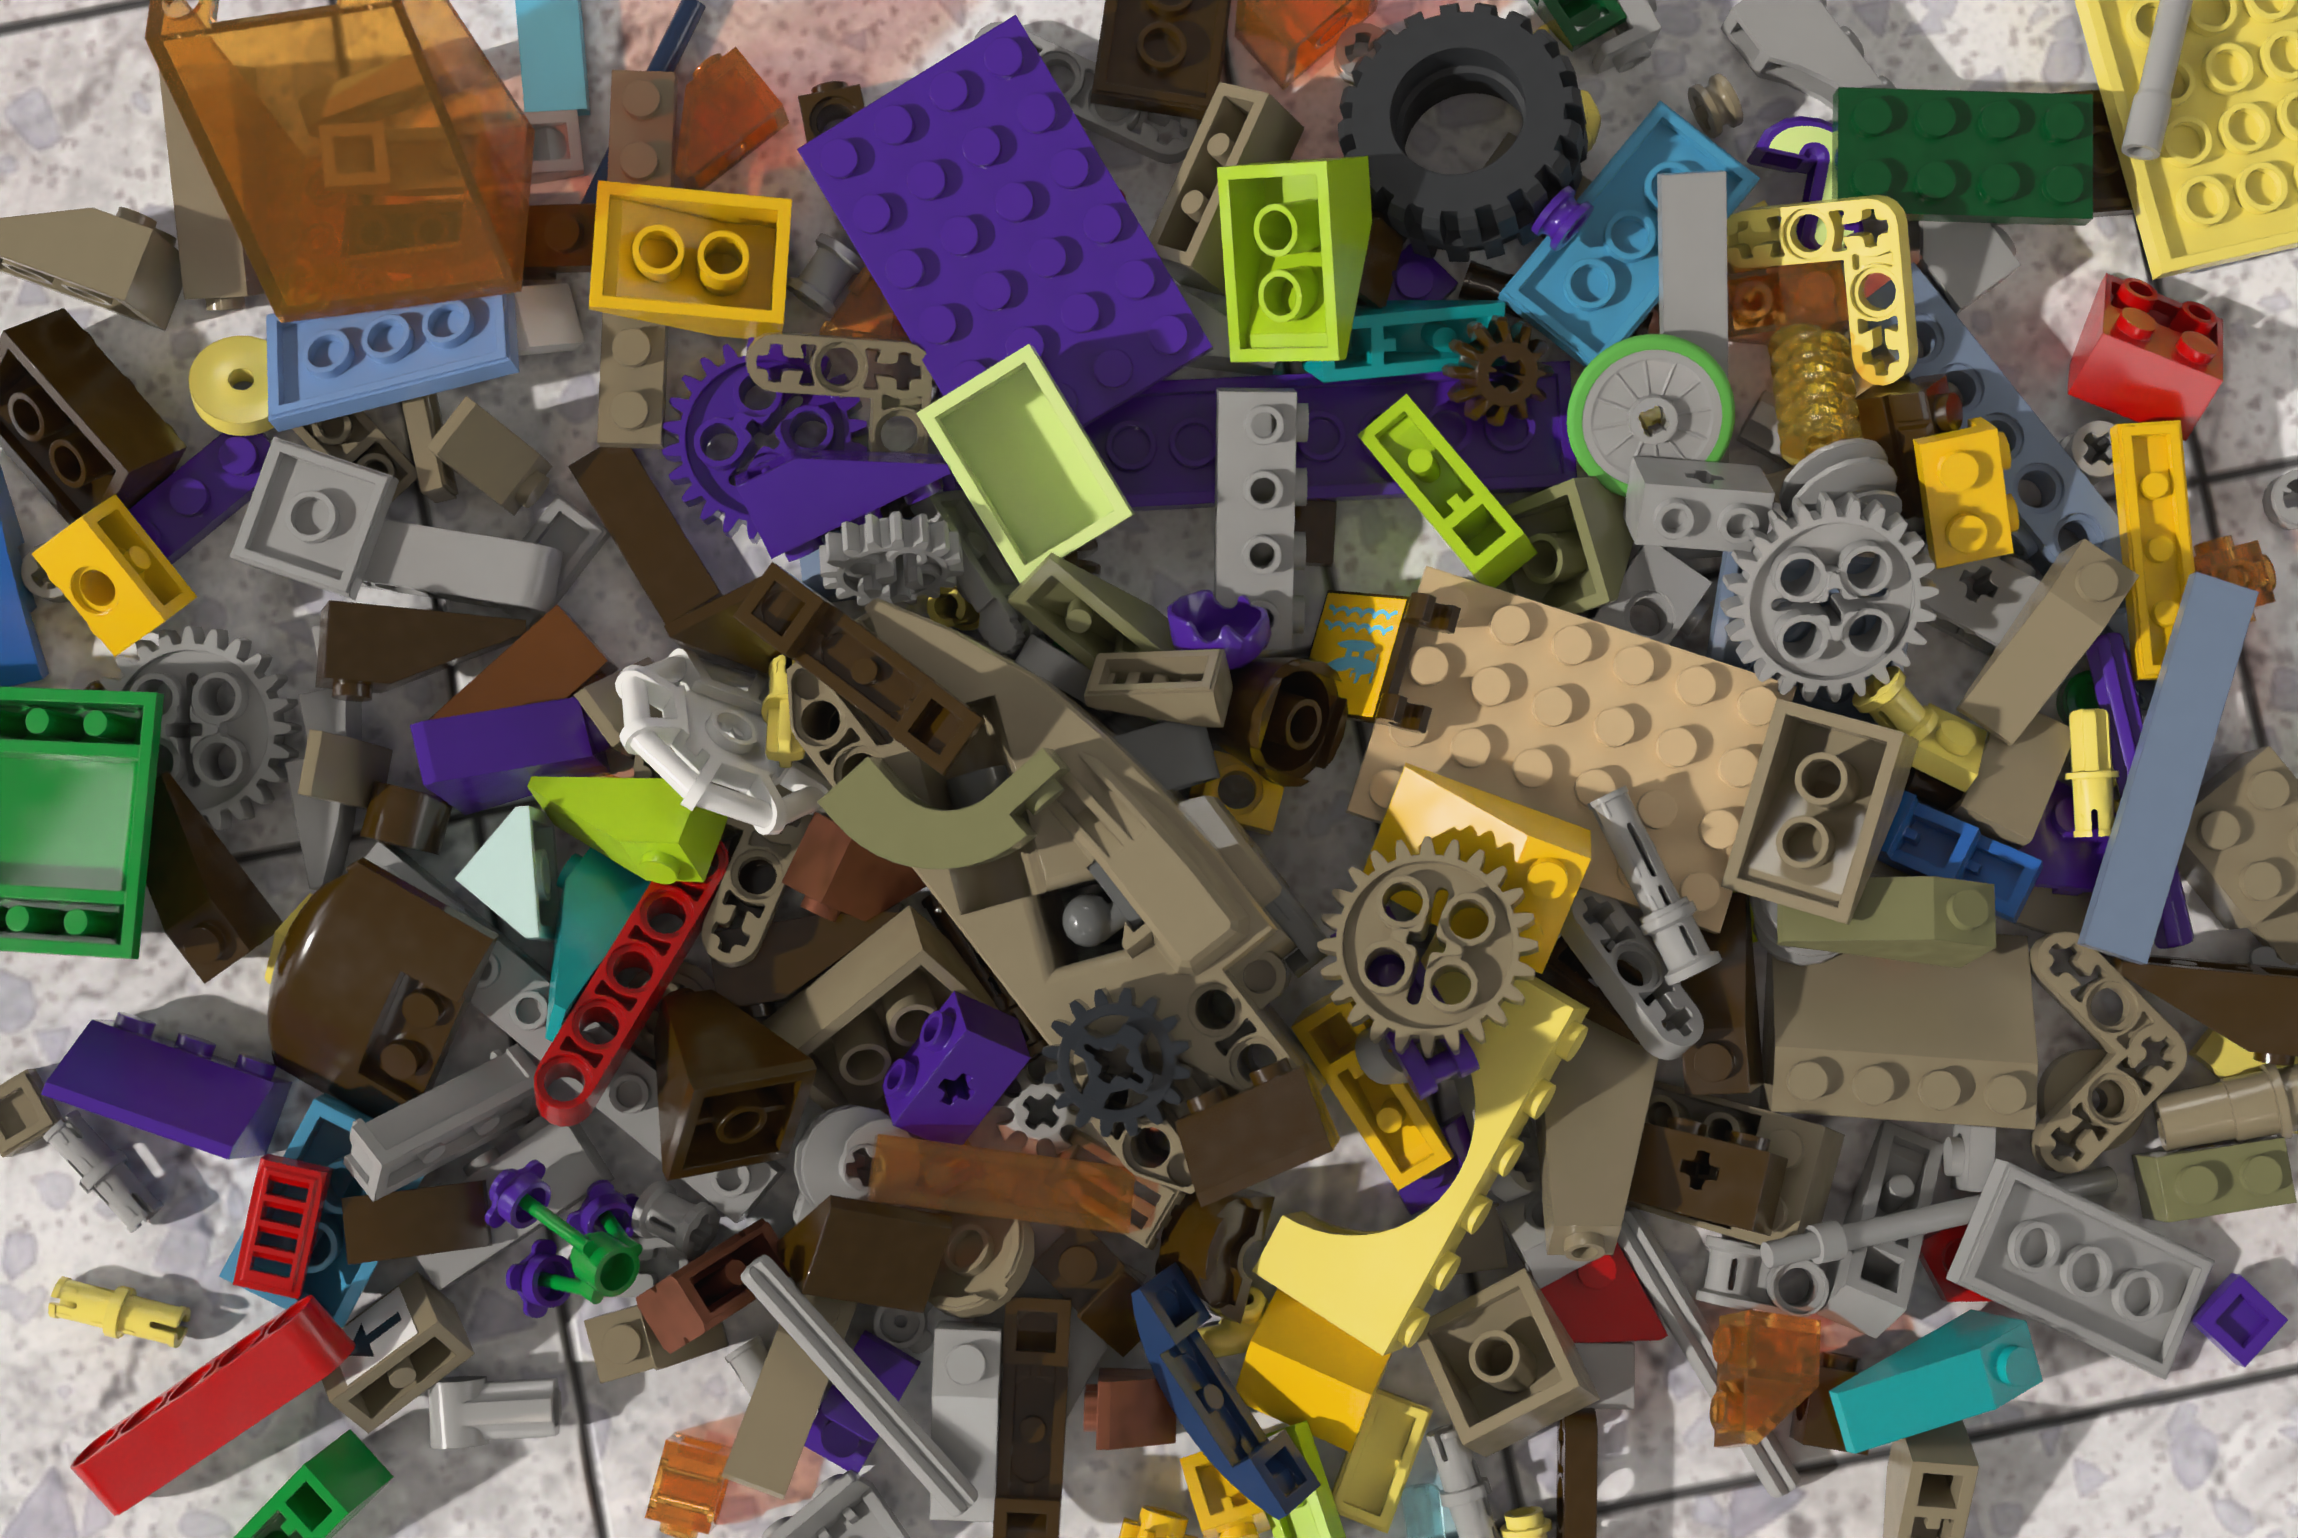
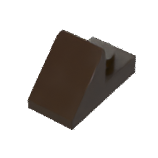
[1032,1218,1143,1358]

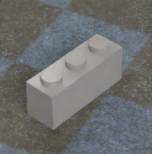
[416,1116,615,1291]

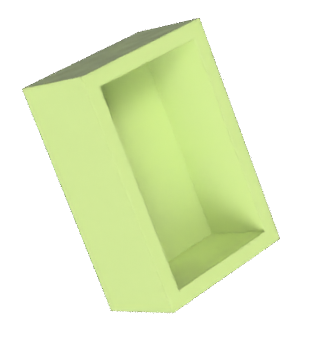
[916,344,1135,583]

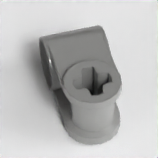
[1696,1235,1829,1317]

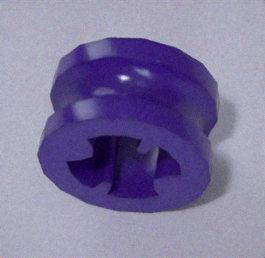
[1531,186,1594,252]

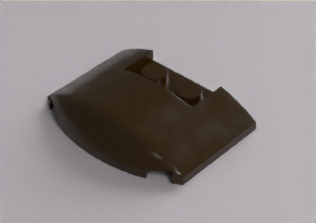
[267,857,499,1118]

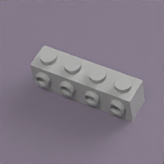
[1213,387,1309,650]

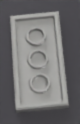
[1946,1158,2215,1380]

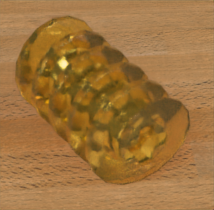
[1767,323,1862,466]

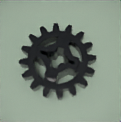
[1042,986,1194,1137]

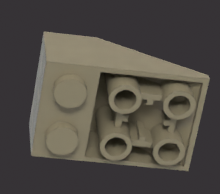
[1626,1080,1845,1260]

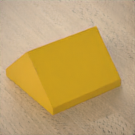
[1235,1288,1393,1453]

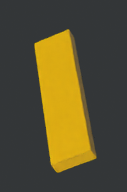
[2110,420,2195,682]

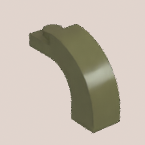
[818,748,1071,869]

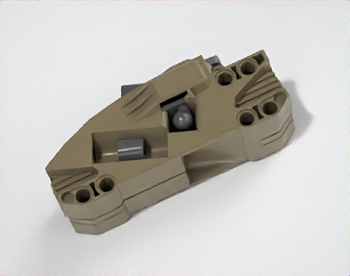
[787,598,1328,1194]

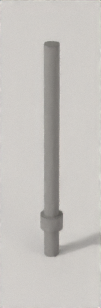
[1760,1166,2118,1268]

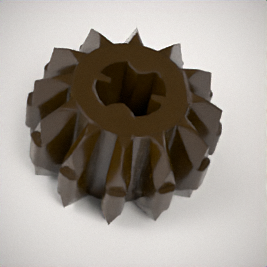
[1441,315,1555,426]

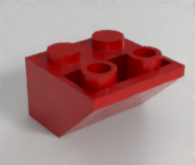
[2067,273,2223,441]

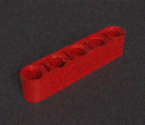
[534,840,729,1127]
[70,1295,356,1516]

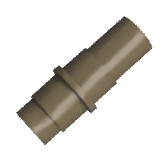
[2152,1063,2298,1152]

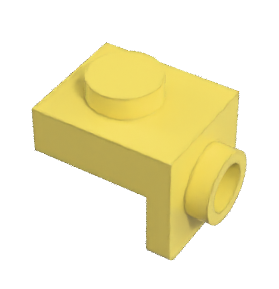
[1912,703,1987,793]

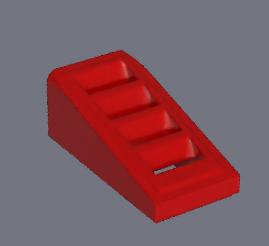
[233,1154,333,1299]

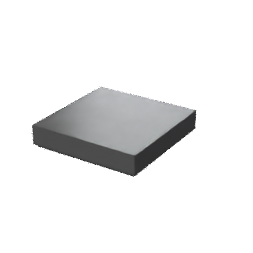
[230,437,399,601]

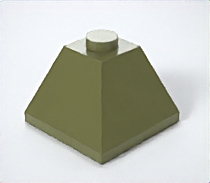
[1496,476,1634,615]

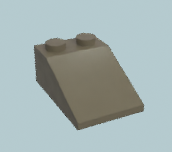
[0,207,183,331]
[1721,698,1919,925]

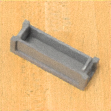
[343,1043,539,1202]

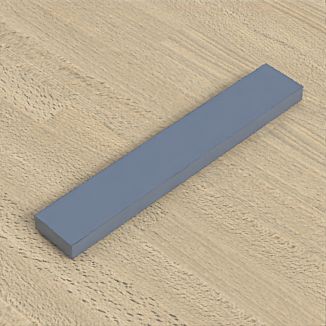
[2077,572,2259,965]

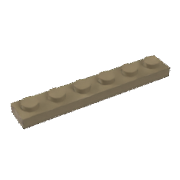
[597,70,678,449]

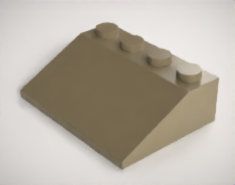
[1759,934,2038,1130]

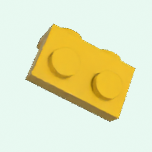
[1913,417,2019,569]

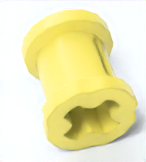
[1852,666,1939,742]

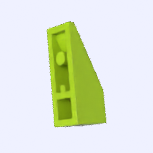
[1357,394,1538,588]
[527,776,728,884]

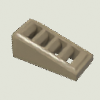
[1084,649,1233,727]

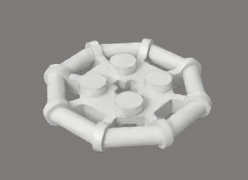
[615,648,833,835]

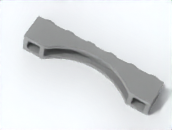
[1721,0,2021,315]

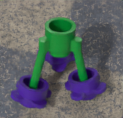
[485,1160,643,1318]

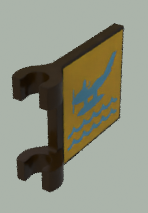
[1308,590,1461,734]

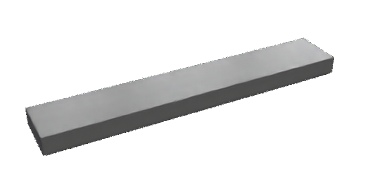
[1657,170,1729,559]

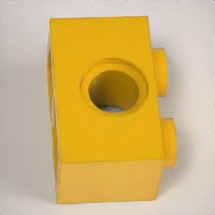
[31,494,197,657]

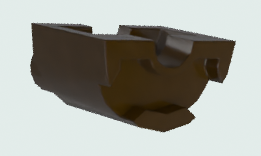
[1155,1188,1275,1324]

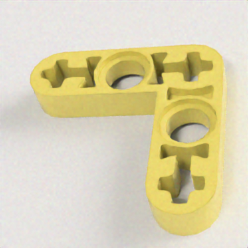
[1727,195,1918,386]

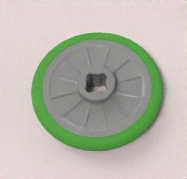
[1567,334,1735,497]

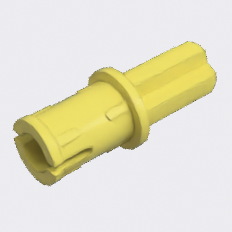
[761,655,805,768]
[2065,708,2119,838]

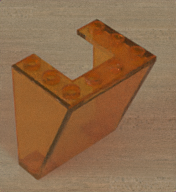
[145,0,535,323]

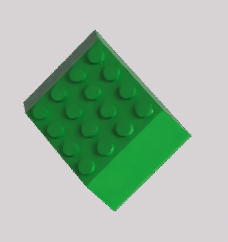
[0,687,164,959]

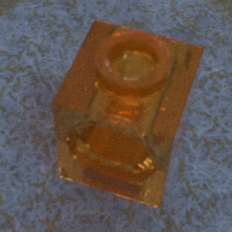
[645,1432,732,1538]

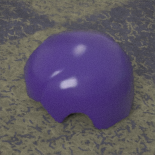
[1167,590,1272,671]

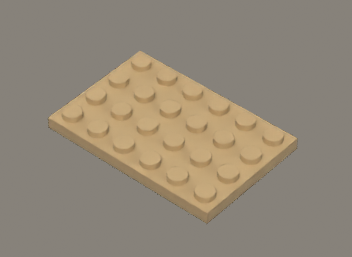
[1345,566,1797,934]

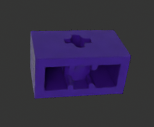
[882,991,1031,1152]

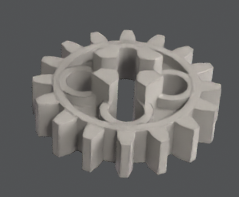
[819,511,964,606]

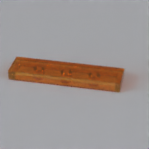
[866,1134,1136,1235]

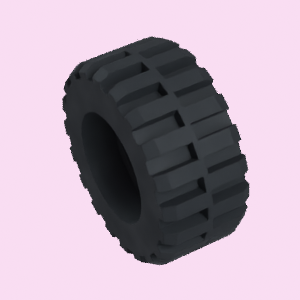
[1338,3,1588,262]

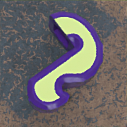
[1746,116,1864,276]

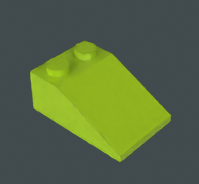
[1217,156,1372,362]

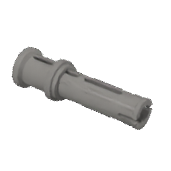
[1587,785,1722,986]

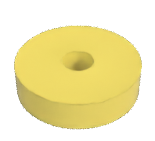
[188,336,274,436]

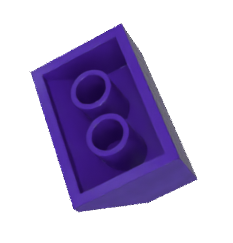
[41,1012,292,1160]

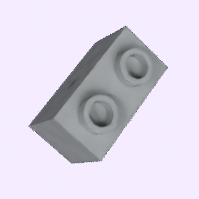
[1623,456,1775,553]
[1917,533,2041,657]

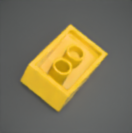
[589,180,792,339]
[1362,762,1591,974]

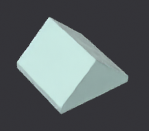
[455,806,560,943]

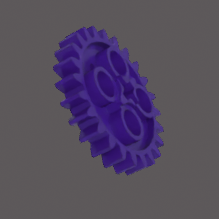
[662,337,869,544]

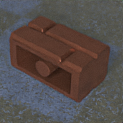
[636,1218,791,1354]

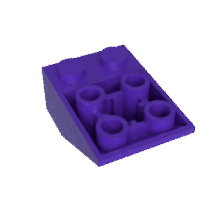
[735,448,951,562]

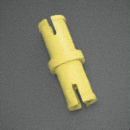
[48,1276,191,1348]

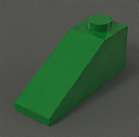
[233,1429,394,1538]

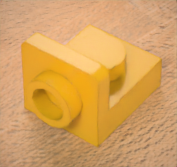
[1180,1451,1271,1538]

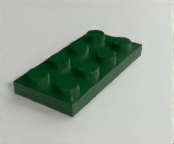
[1832,87,2093,226]

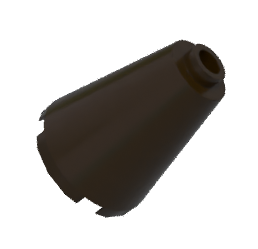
[1207,658,1348,787]

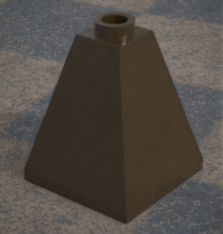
[654,988,817,1181]

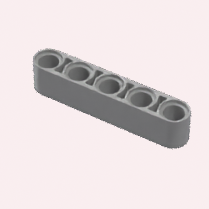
[249,520,564,615]

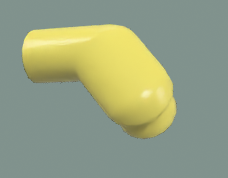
[1197,1286,1269,1358]

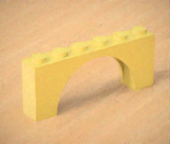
[1252,933,1590,1356]

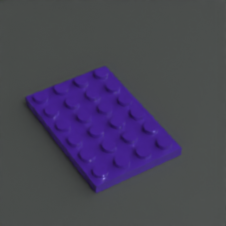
[797,15,1213,428]

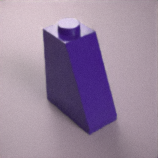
[410,697,613,815]

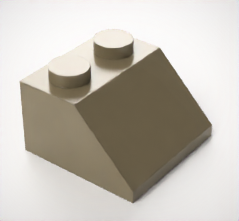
[1417,1268,1600,1457]

